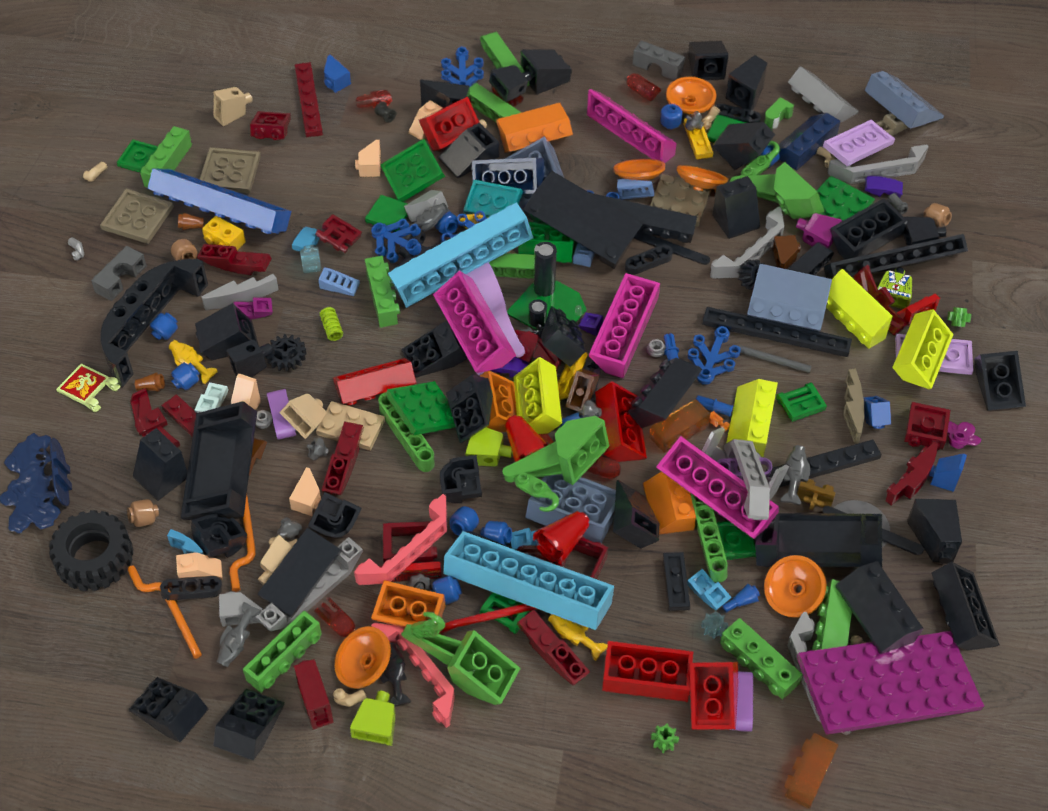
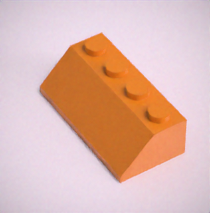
[496,103,573,153]

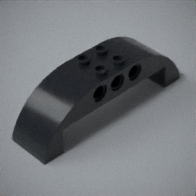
[101,259,208,387]

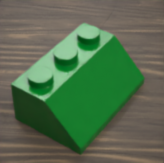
[518,222,574,263]

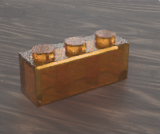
[649,399,710,453]
[784,733,839,809]

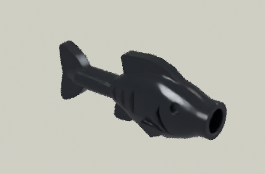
[380,642,411,707]

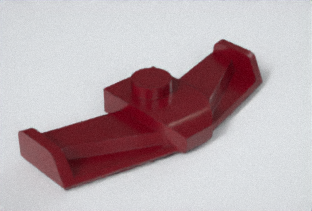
[853,265,910,335]
[514,329,562,372]
[130,388,180,447]

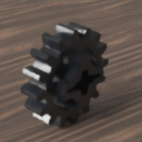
[266,334,307,372]

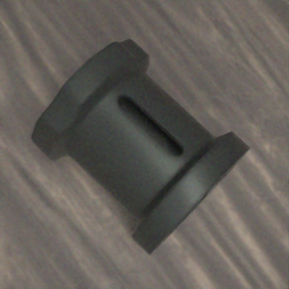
[374,101,397,123]

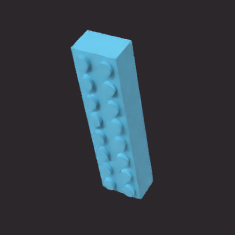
[388,202,533,308]
[443,531,614,630]

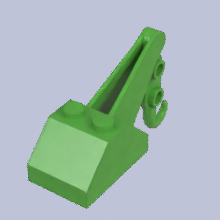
[730,141,824,219]
[503,416,609,512]
[401,612,520,705]

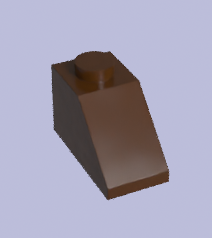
[772,235,801,269]
[565,369,599,412]

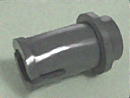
[887,193,909,215]

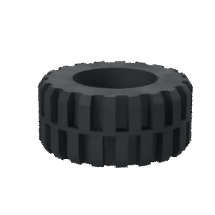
[49,510,133,591]

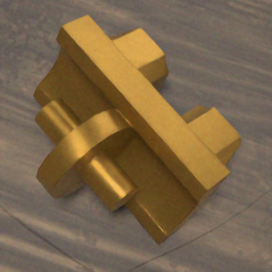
[797,479,836,510]

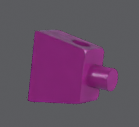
[796,213,842,249]

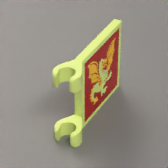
[56,364,121,412]

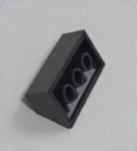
[830,198,908,260]
[627,358,702,428]
[836,561,924,654]
[932,562,1000,651]

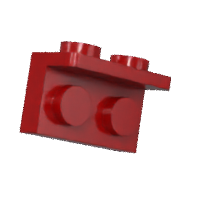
[897,293,940,327]

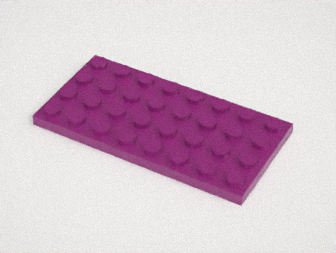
[796,631,984,735]

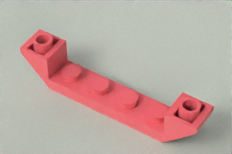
[354,494,447,585]
[371,623,455,728]

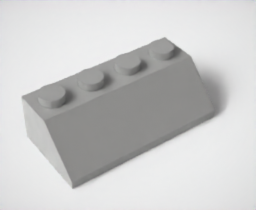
[788,66,858,123]

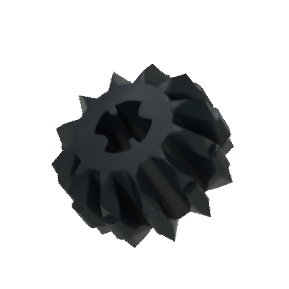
[738,259,765,290]

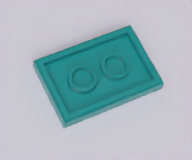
[463,180,523,218]

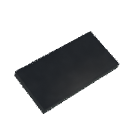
[257,528,342,618]

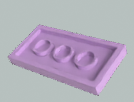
[823,120,895,166]
[895,334,973,375]

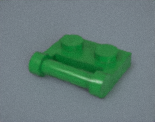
[776,382,827,422]
[480,592,532,634]

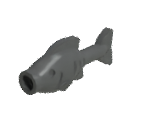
[402,203,449,240]
[780,445,810,505]
[216,602,261,667]

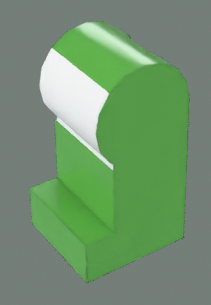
[764,97,794,129]

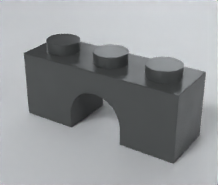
[633,40,685,81]
[91,246,147,301]

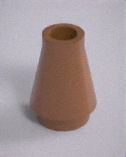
[178,213,204,230]
[135,373,165,391]

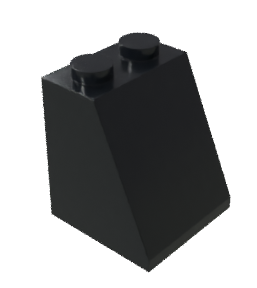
[688,41,729,80]
[521,49,572,95]
[725,55,767,111]
[712,122,775,170]
[712,176,760,239]
[195,303,258,360]
[133,428,187,501]
[907,499,962,564]

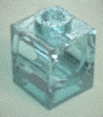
[300,245,321,273]

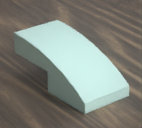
[195,382,228,413]

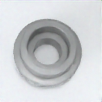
[647,339,666,357]
[256,410,272,429]

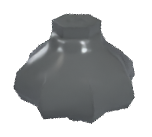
[685,111,704,131]
[580,400,602,418]
[307,437,329,460]
[277,517,302,539]
[406,573,432,591]

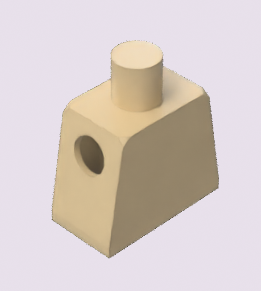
[214,87,252,126]
[279,394,326,439]
[258,535,292,585]

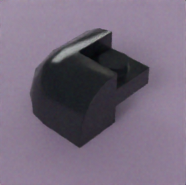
[440,455,482,503]
[308,492,362,538]
[191,514,247,558]

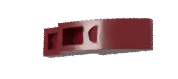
[197,244,272,276]
[322,421,364,496]
[885,442,938,506]
[517,610,590,686]

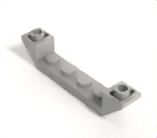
[827,144,928,184]
[710,206,784,278]
[724,439,770,520]
[256,537,363,631]
[787,612,851,735]

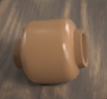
[923,203,952,227]
[171,239,197,260]
[127,499,159,527]

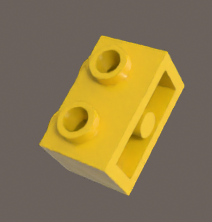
[202,216,246,250]

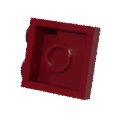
[250,111,291,140]
[904,402,951,451]

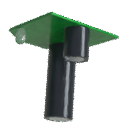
[507,242,587,330]

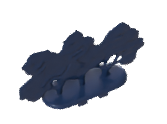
[0,433,72,534]

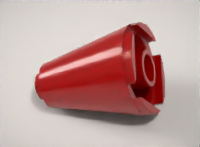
[505,415,549,462]
[533,511,589,565]

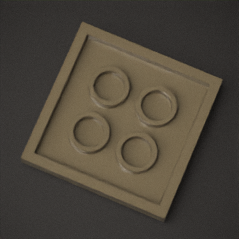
[200,147,261,194]
[650,174,712,227]
[100,189,174,244]

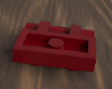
[315,214,362,253]

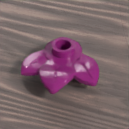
[947,421,982,449]

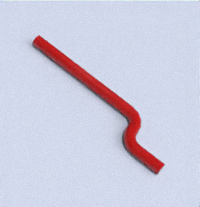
[439,604,537,636]

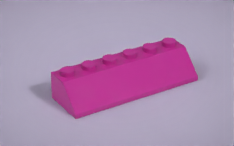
[587,89,676,163]
[433,270,516,373]
[589,273,660,379]
[656,436,779,539]

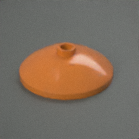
[666,77,716,114]
[614,159,665,181]
[676,165,728,191]
[764,555,826,618]
[335,626,391,689]

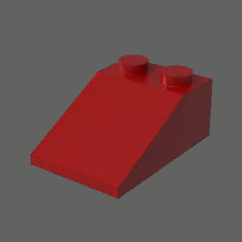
[418,97,479,151]
[690,662,739,729]

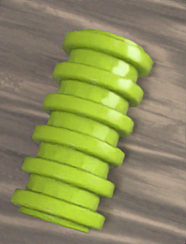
[319,307,344,341]

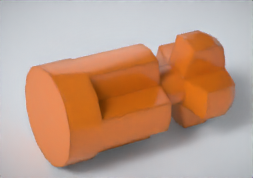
[707,411,730,432]

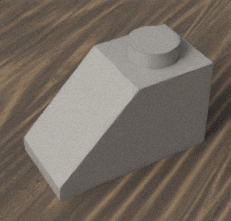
[404,190,448,222]
[219,592,262,626]

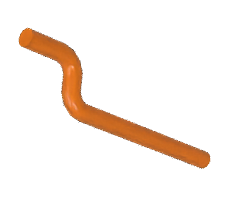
[230,495,256,592]
[128,565,202,659]

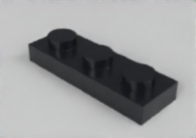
[663,552,690,611]

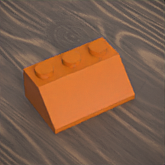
[480,371,517,433]
[643,472,696,535]
[371,580,446,628]

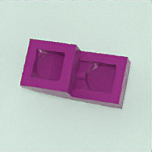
[233,297,273,319]

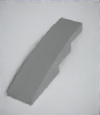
[201,274,279,310]

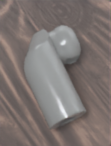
[68,237,85,260]

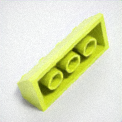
[826,269,892,349]
[892,309,954,389]
[513,357,562,434]
[726,379,778,457]

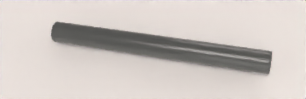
[739,345,812,373]

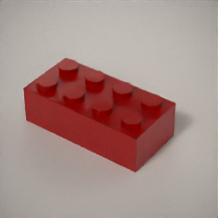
[602,641,693,702]

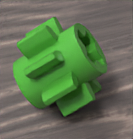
[947,307,971,327]
[651,723,679,753]

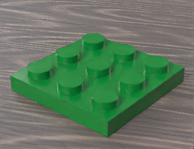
[380,139,445,202]
[817,175,875,221]
[385,381,455,436]

